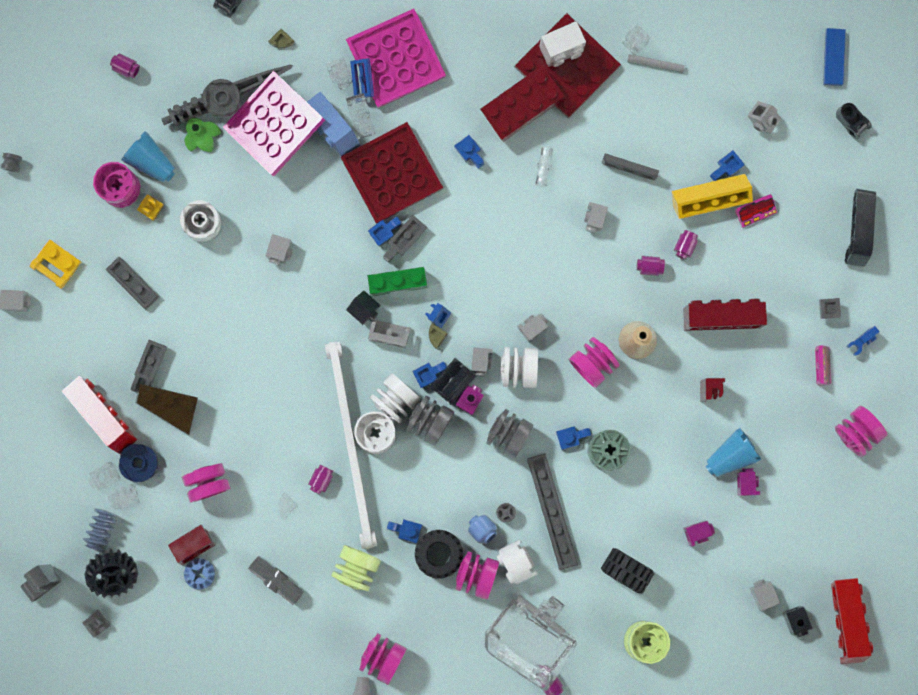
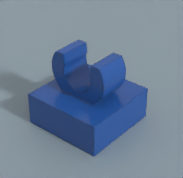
[425,303,451,329]

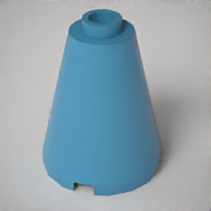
[121,131,176,182]
[706,428,762,477]

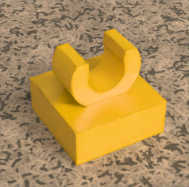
[137,194,164,221]

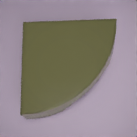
[268,29,295,48]
[429,323,448,349]

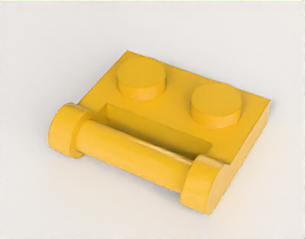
[29,239,82,289]

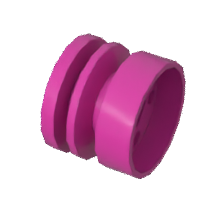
[93,162,141,208]
[568,337,620,388]
[835,405,887,457]
[456,551,499,600]
[359,633,407,685]

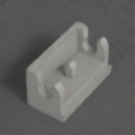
[368,320,410,348]

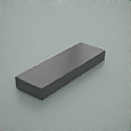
[601,153,659,180]
[105,257,160,310]

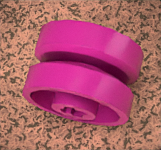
[181,463,231,503]

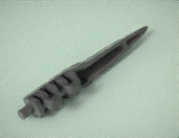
[161,65,293,126]

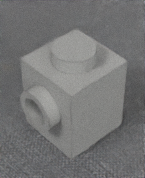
[265,234,293,265]

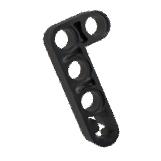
[845,188,876,267]

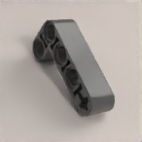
[20,564,62,602]

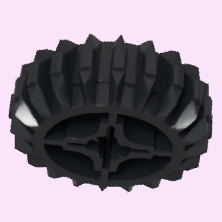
[84,549,138,599]

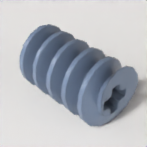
[83,509,118,552]

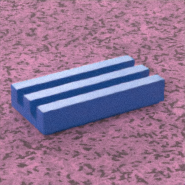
[350,58,374,99]

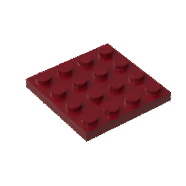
[514,13,621,119]
[340,122,443,224]

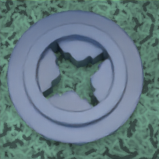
[183,558,215,590]

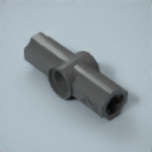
[248,556,304,605]

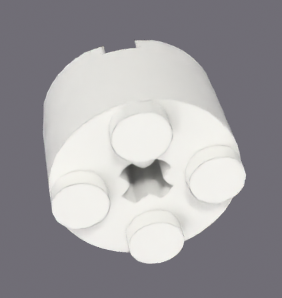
[180,200,221,242]
[497,539,538,585]

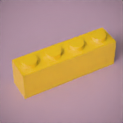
[671,174,753,219]

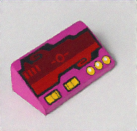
[735,194,777,228]
[815,345,831,385]

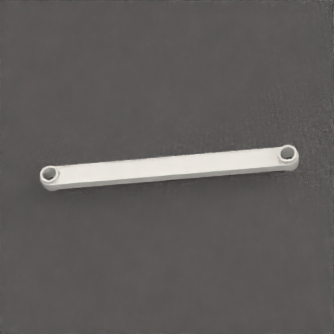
[325,341,377,549]

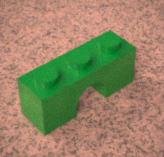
[367,267,427,297]

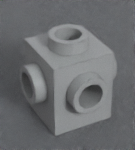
[747,101,782,134]

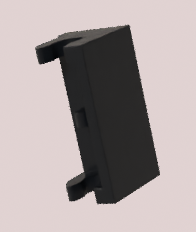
[430,358,476,405]

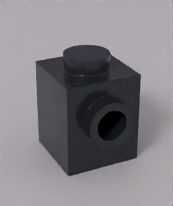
[346,290,381,325]
[782,606,813,637]

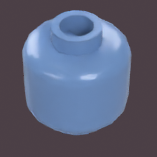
[468,515,497,544]

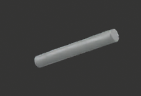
[627,54,684,73]
[515,595,566,637]

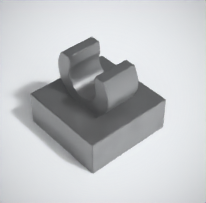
[819,298,841,319]
[82,610,110,638]

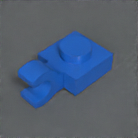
[454,135,484,169]
[710,150,745,181]
[368,217,402,247]
[846,326,880,356]
[412,361,447,388]
[556,426,591,450]
[387,519,422,543]

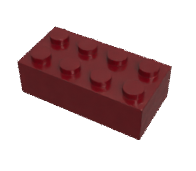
[480,65,565,142]
[683,298,767,331]

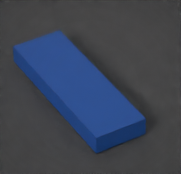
[823,28,846,86]

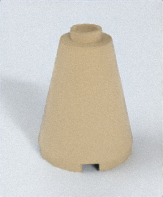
[619,321,657,359]

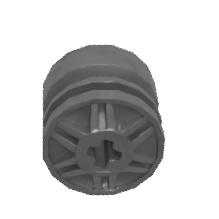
[406,395,455,446]
[486,408,534,460]

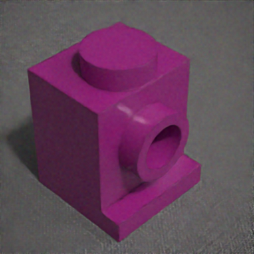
[456,385,484,415]
[737,468,760,496]
[683,521,715,546]

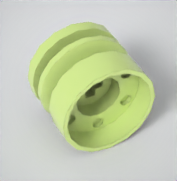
[331,545,381,591]
[624,621,670,664]

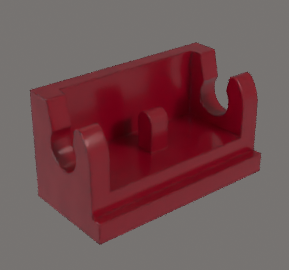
[700,378,725,402]
[168,525,216,566]

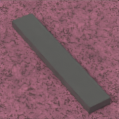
[527,453,578,570]

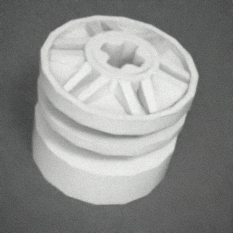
[501,347,538,388]
[370,373,421,424]
[354,411,396,454]

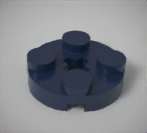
[119,444,158,482]

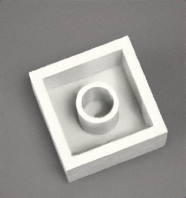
[539,21,586,67]

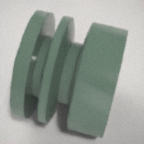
[587,430,630,471]

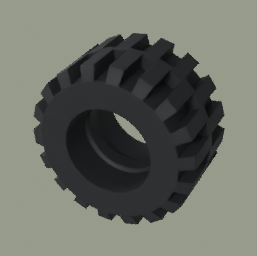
[415,530,463,579]
[601,548,655,594]

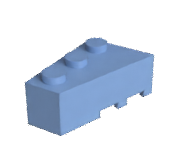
[307,91,361,156]

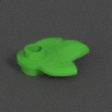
[184,118,221,152]

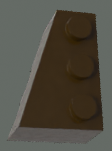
[135,384,198,435]

